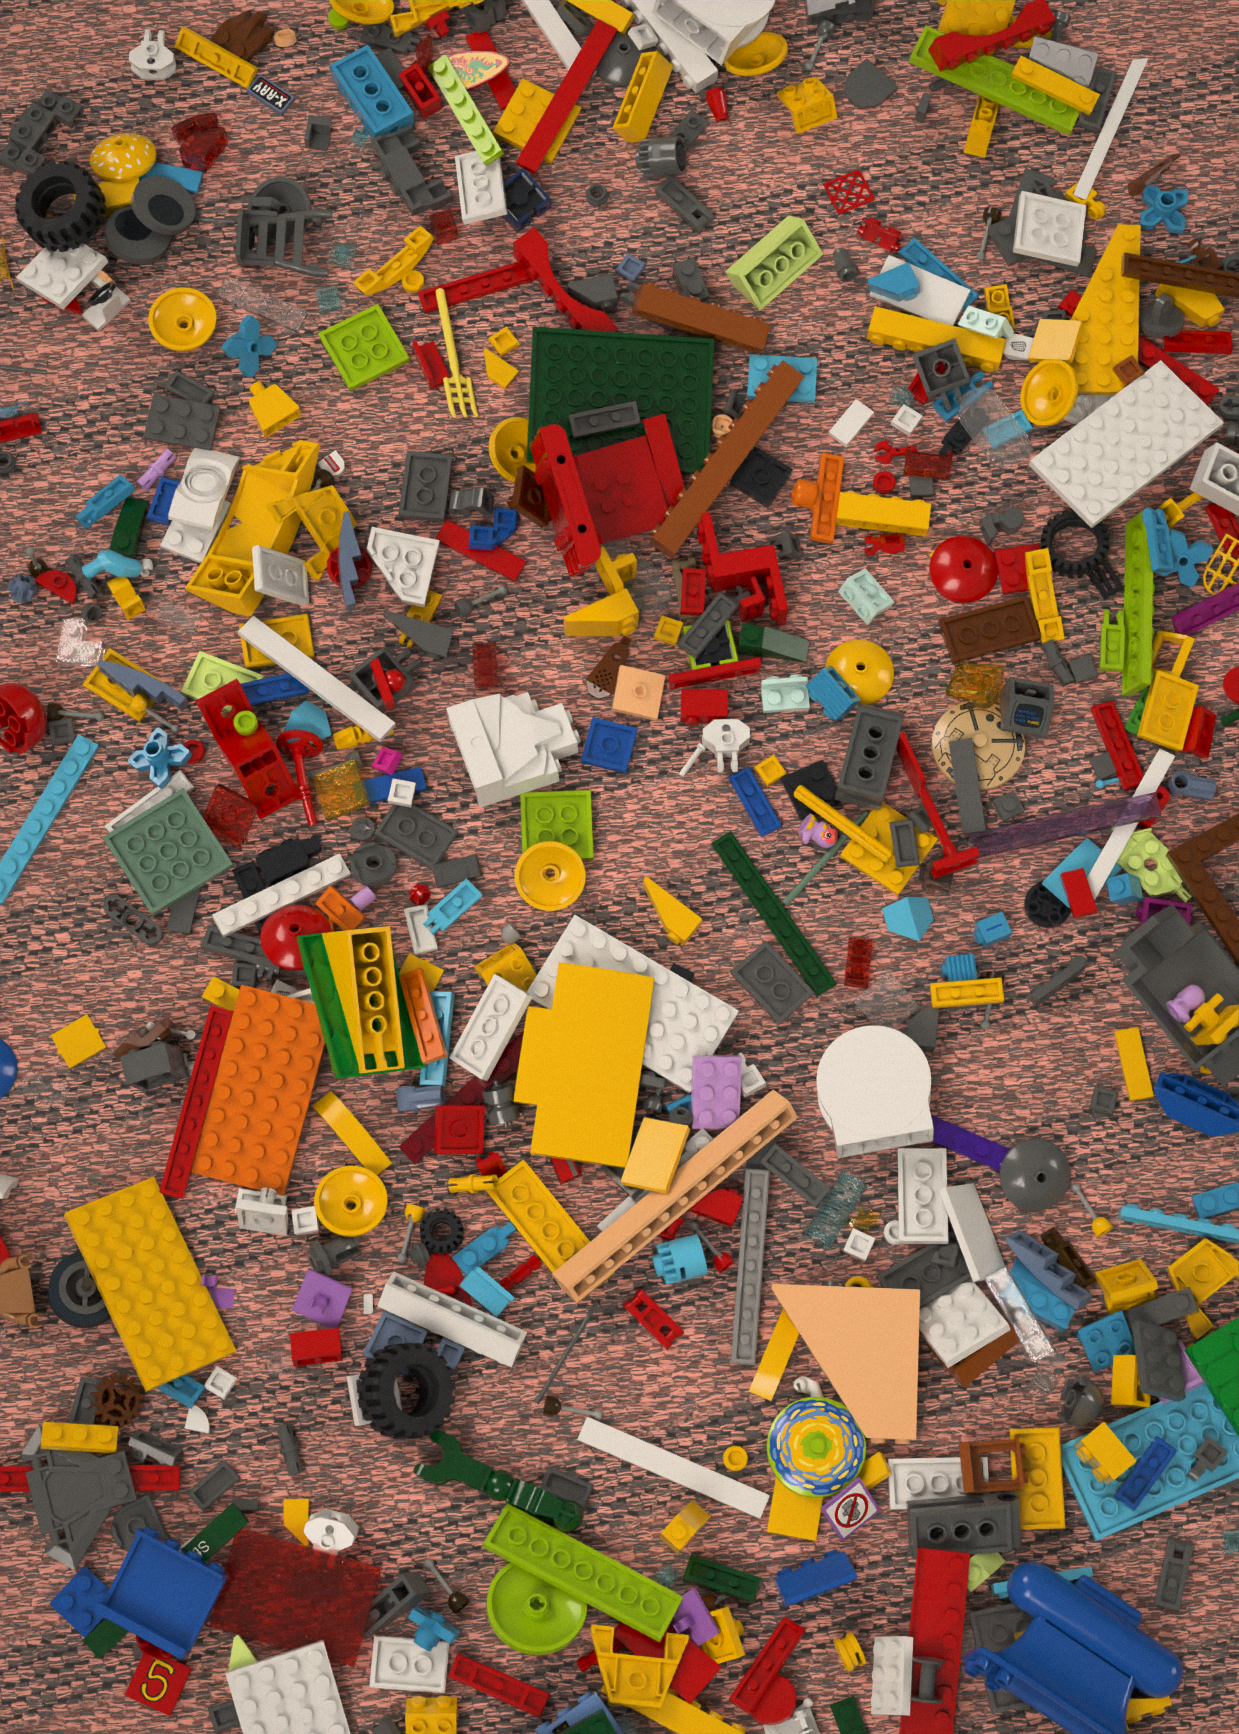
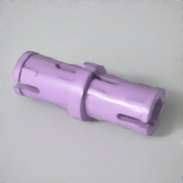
[136,448,177,492]

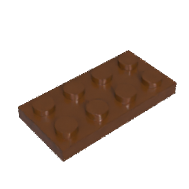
[938,595,1041,665]

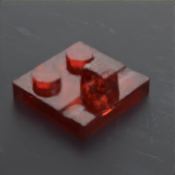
[203,783,260,848]

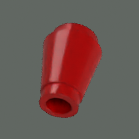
[705,87,729,122]

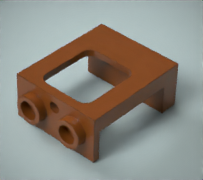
[959,1437,1029,1495]

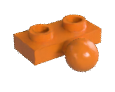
[315,886,367,932]

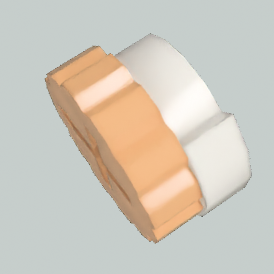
[90,270,116,289]

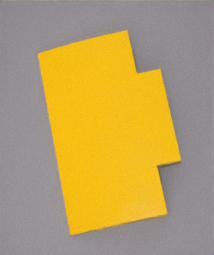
[513,962,655,1168]

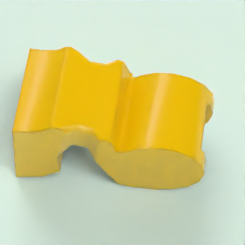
[106,576,146,621]

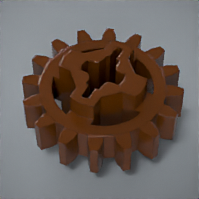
[90,1373,145,1427]

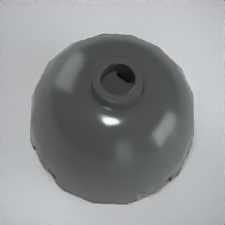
[1057,1375,1104,1427]

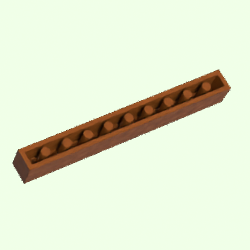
[650,360,805,559]

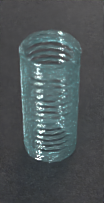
[804,1172,867,1249]

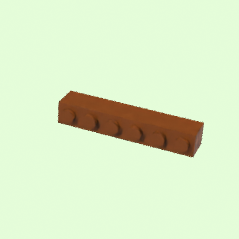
[631,282,770,354]

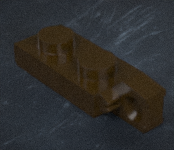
[1040,1227,1096,1289]

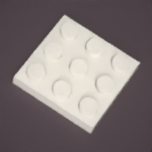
[1013,191,1086,267]
[16,243,108,309]
[919,1278,1010,1368]

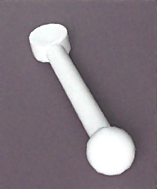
[146,1022,195,1040]
[768,1698,813,1734]

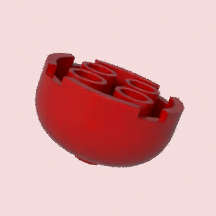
[0,683,47,754]

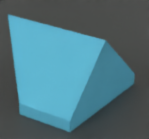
[283,700,331,744]
[882,897,934,941]

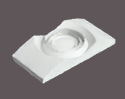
[168,448,240,530]

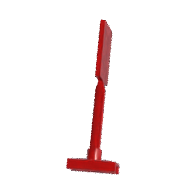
[896,732,980,879]

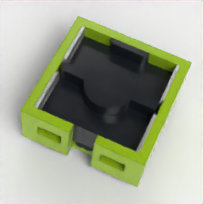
[682,620,738,670]

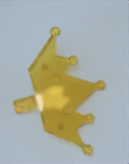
[841,1206,882,1235]

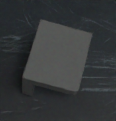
[304,115,332,151]

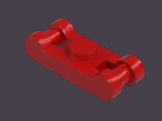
[622,1288,684,1350]

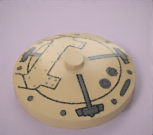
[931,700,1025,791]

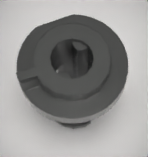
[307,1237,362,1277]

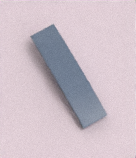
[338,511,361,611]
[96,660,189,712]
[1005,1230,1093,1310]

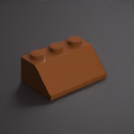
[926,1316,1020,1388]

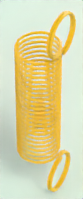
[0,236,14,290]

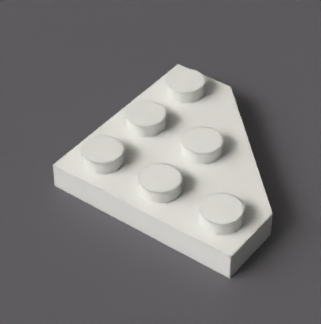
[367,527,440,607]

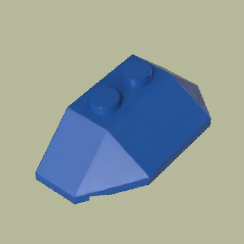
[1154,1072,1239,1137]

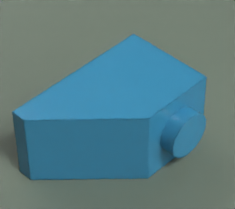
[867,262,920,302]

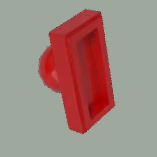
[370,659,405,711]

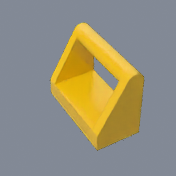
[1151,630,1195,678]

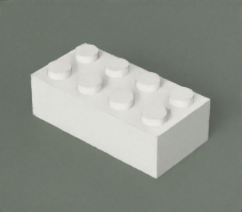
[1190,443,1239,516]

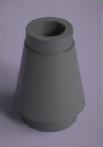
[833,248,858,282]

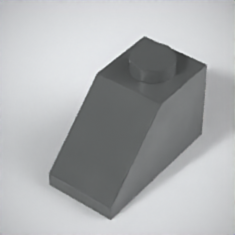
[568,274,618,312]
[902,1004,939,1052]

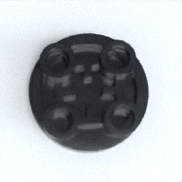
[1024,881,1071,928]

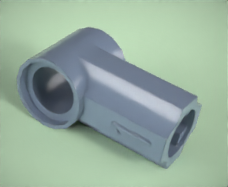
[1166,771,1216,801]
[396,1085,445,1114]

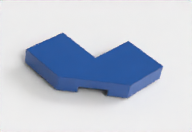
[469,508,517,551]

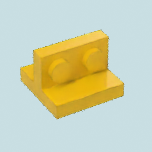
[595,546,637,595]
[1095,1259,1158,1315]

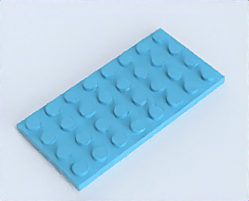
[1061,1384,1239,1541]

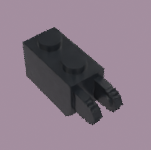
[255,836,322,887]

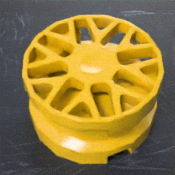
[833,1632,867,1672]

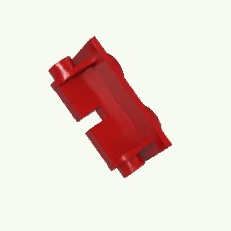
[857,217,904,253]
[0,412,42,443]

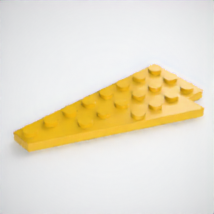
[1069,224,1141,396]

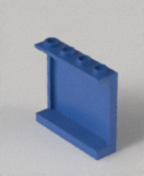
[94,1526,229,1660]

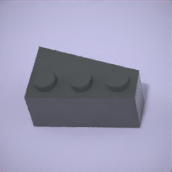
[804,0,875,25]

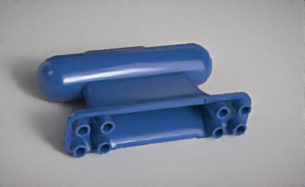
[963,1561,1184,1734]

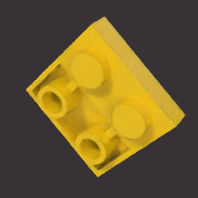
[1184,993,1239,1045]

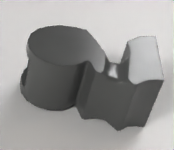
[464,0,507,34]
[448,487,495,517]
[979,508,1024,545]

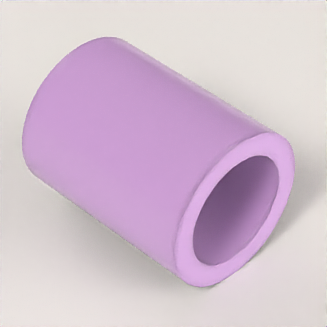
[349,886,376,911]

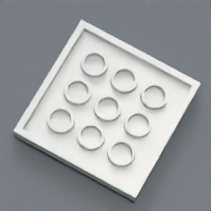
[225,1640,350,1734]

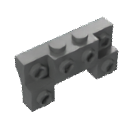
[0,89,84,176]
[371,124,453,216]

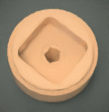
[274,29,297,47]
[711,414,733,438]

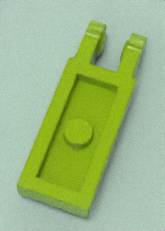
[1099,609,1125,672]

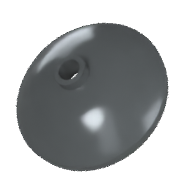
[596,27,656,87]
[247,177,312,245]
[999,1138,1071,1211]

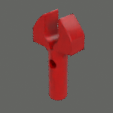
[874,440,917,464]

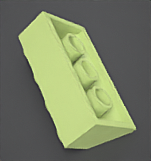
[725,215,823,311]

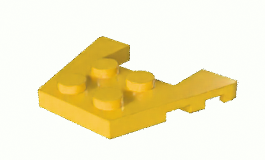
[390,0,453,37]
[266,485,357,581]
[1167,1238,1239,1340]
[590,1624,689,1710]

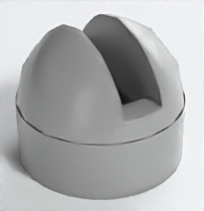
[501,923,522,944]

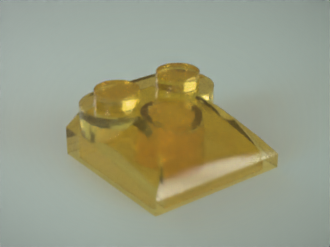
[945,663,1004,709]

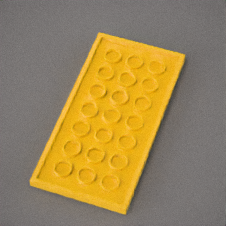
[64,1177,236,1392]

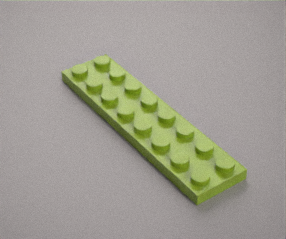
[908,25,1080,136]
[1122,510,1155,696]
[483,1503,683,1642]

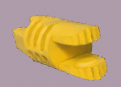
[333,717,394,750]

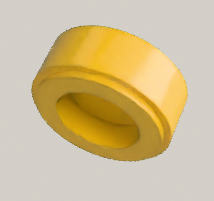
[402,270,424,293]
[723,1446,748,1471]

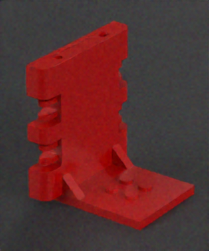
[529,424,668,578]

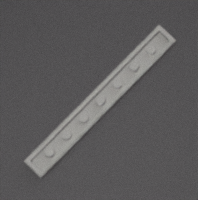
[731,1168,770,1366]

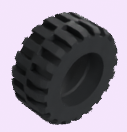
[15,161,106,252]
[357,1343,456,1439]

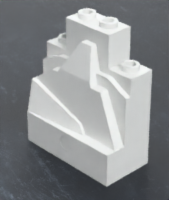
[446,692,581,808]

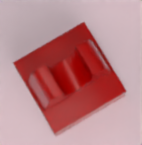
[424,10,450,38]
[476,1151,507,1183]

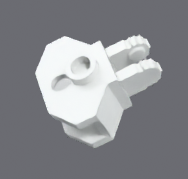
[129,30,176,80]
[702,719,750,772]
[304,1508,359,1569]

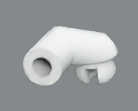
[794,1376,824,1397]

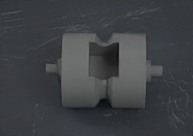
[482,1080,520,1128]

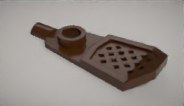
[1128,153,1180,196]
[585,636,632,699]

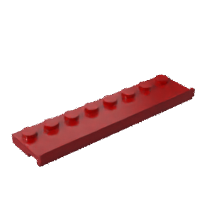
[899,1547,970,1734]

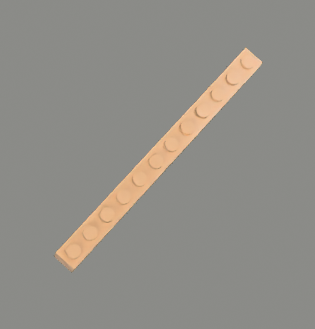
[552,1090,798,1303]

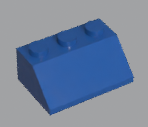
[773,1549,857,1608]

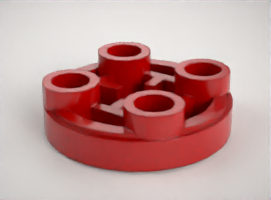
[751,1674,797,1725]

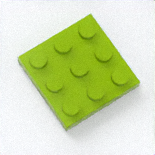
[318,304,410,392]
[520,790,594,861]

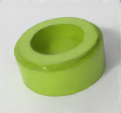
[328,9,350,30]
[234,711,258,736]

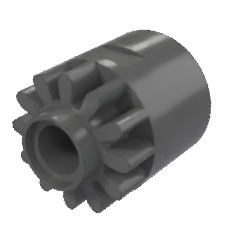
[635,136,687,178]

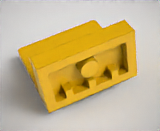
[777,77,837,134]
[474,943,537,992]

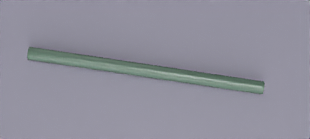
[782,810,869,906]

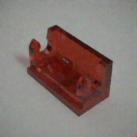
[903,446,952,480]

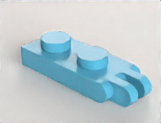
[423,878,483,935]

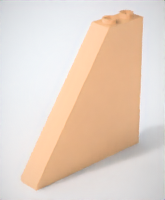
[771,1284,920,1444]

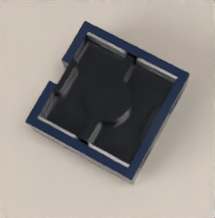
[502,168,551,233]

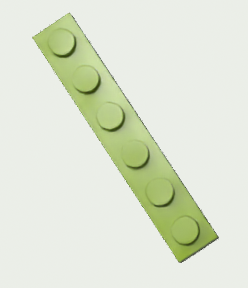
[427,54,505,166]

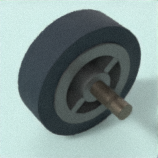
[48,1251,111,1328]

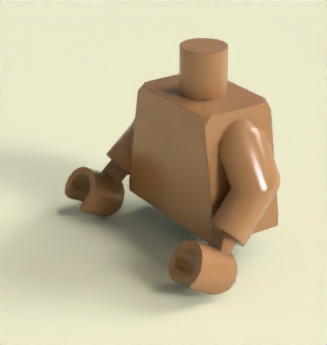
[0,1251,44,1329]

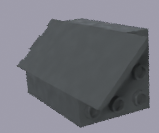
[1114,904,1239,1087]

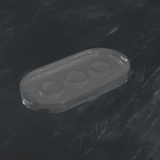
[958,387,1030,470]
[593,540,671,616]

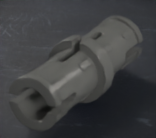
[65,554,103,599]
[1041,640,1075,687]
[276,1423,304,1476]

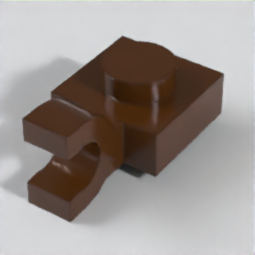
[1188,239,1224,270]

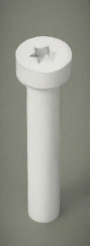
[679,743,706,777]

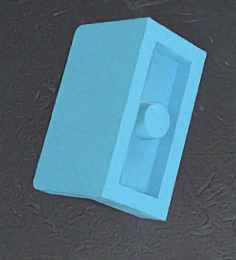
[458,1266,515,1317]

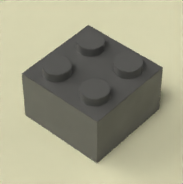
[120,1041,188,1091]

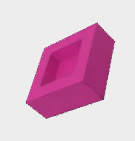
[372,747,403,776]

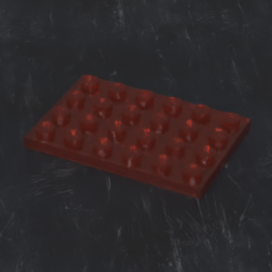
[210,1528,382,1667]

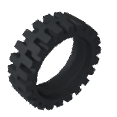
[1041,509,1109,579]

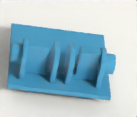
[1076,1310,1136,1373]

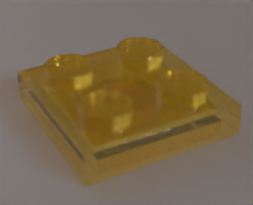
[312,759,371,821]

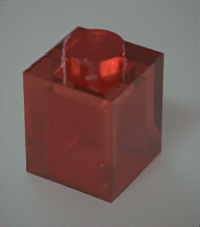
[429,209,458,245]

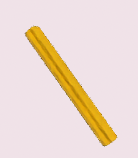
[793,785,893,862]

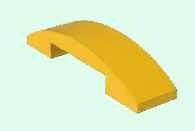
[352,226,434,296]
[1025,548,1065,644]
[313,1091,392,1176]
[749,1309,799,1401]

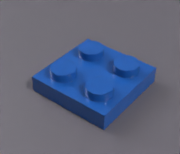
[581,717,638,774]
[49,1566,109,1638]

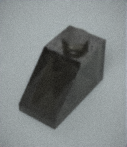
[918,842,959,893]

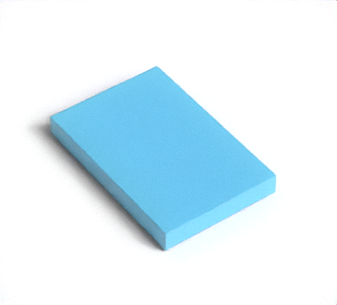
[1042,838,1122,908]

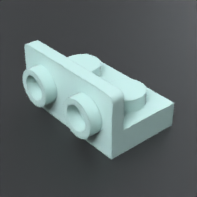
[958,306,1014,339]
[839,568,895,625]
[761,674,810,713]

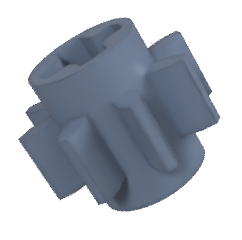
[7,574,38,603]

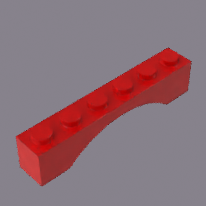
[928,0,1056,72]
[512,227,618,332]

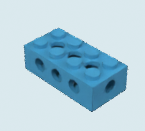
[330,45,415,139]

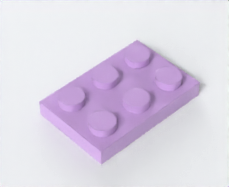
[690,1055,742,1129]

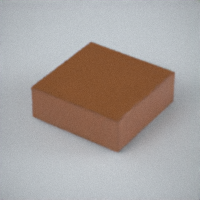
[1112,355,1145,387]

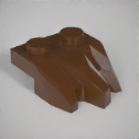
[210,10,275,62]
[112,1017,174,1060]

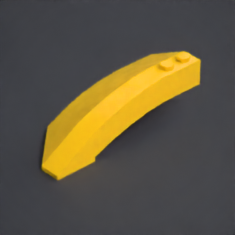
[185,440,320,617]

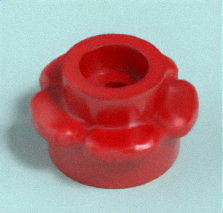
[409,884,431,906]

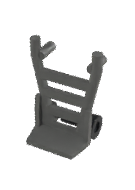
[235,209,333,277]

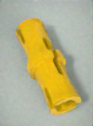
[448,1174,499,1194]

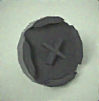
[1139,293,1184,338]

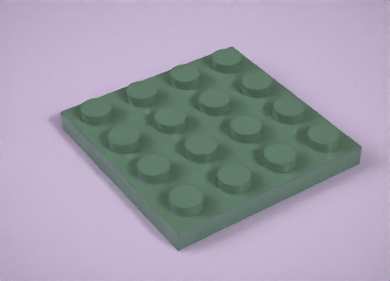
[102,788,234,916]

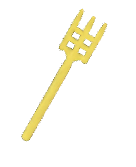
[436,288,479,418]

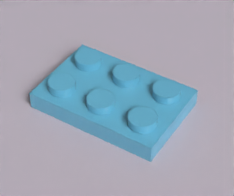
[747,354,817,403]

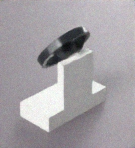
[82,281,131,331]

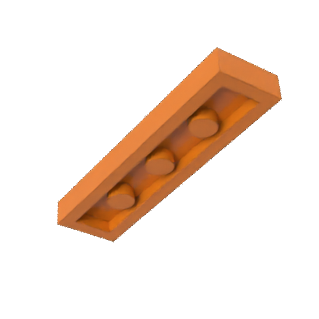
[399,967,447,1065]

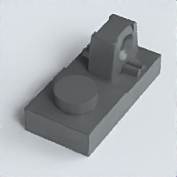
[128,1429,183,1466]

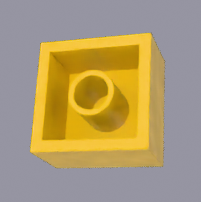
[1074,1422,1136,1485]

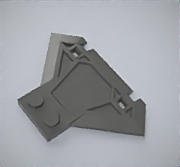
[987,168,1097,278]
[21,1425,138,1570]

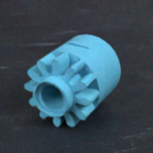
[652,1234,708,1285]

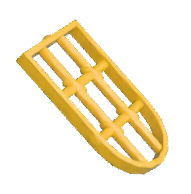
[1203,534,1239,595]

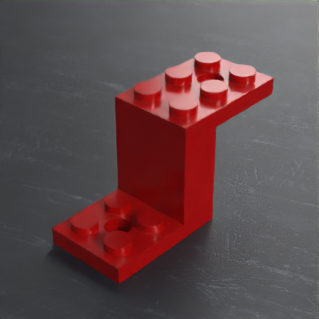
[696,512,788,626]
[195,679,301,819]

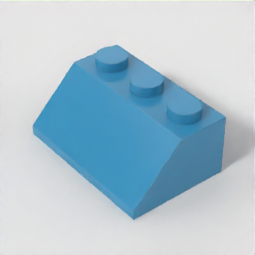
[996,1257,1075,1333]

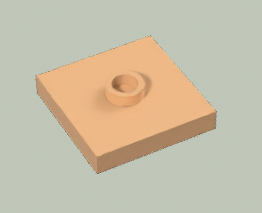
[611,665,665,720]

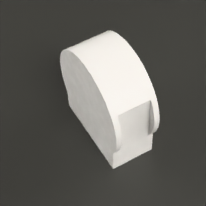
[652,0,775,66]
[817,1026,934,1158]

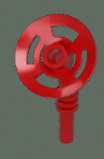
[276,730,323,826]

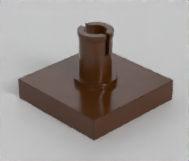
[507,465,550,528]

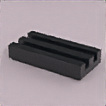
[1082,554,1124,600]

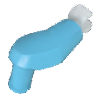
[82,550,153,579]

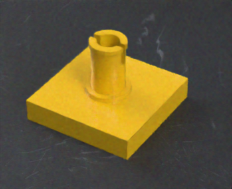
[699,1606,745,1664]

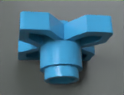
[1139,185,1188,234]
[221,315,277,378]
[1154,529,1213,587]
[128,727,192,789]
[408,1604,461,1651]

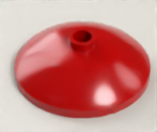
[929,536,998,603]
[260,905,332,971]

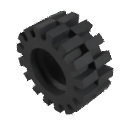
[420,1208,464,1256]

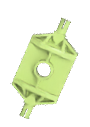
[1111,824,1192,903]

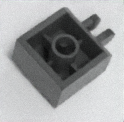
[912,338,971,411]
[348,647,421,713]

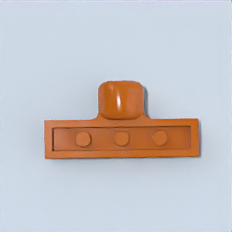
[791,452,844,544]

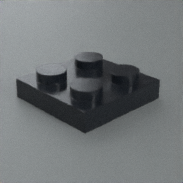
[730,446,793,508]
[780,760,843,821]

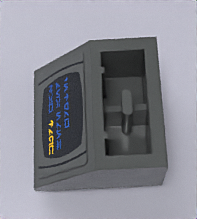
[1000,677,1055,738]

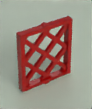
[823,169,875,215]

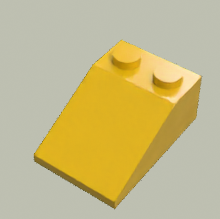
[564,588,639,636]

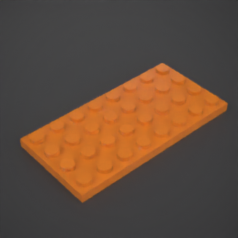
[191,985,326,1196]

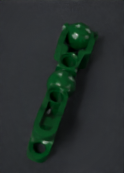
[413,1429,584,1532]

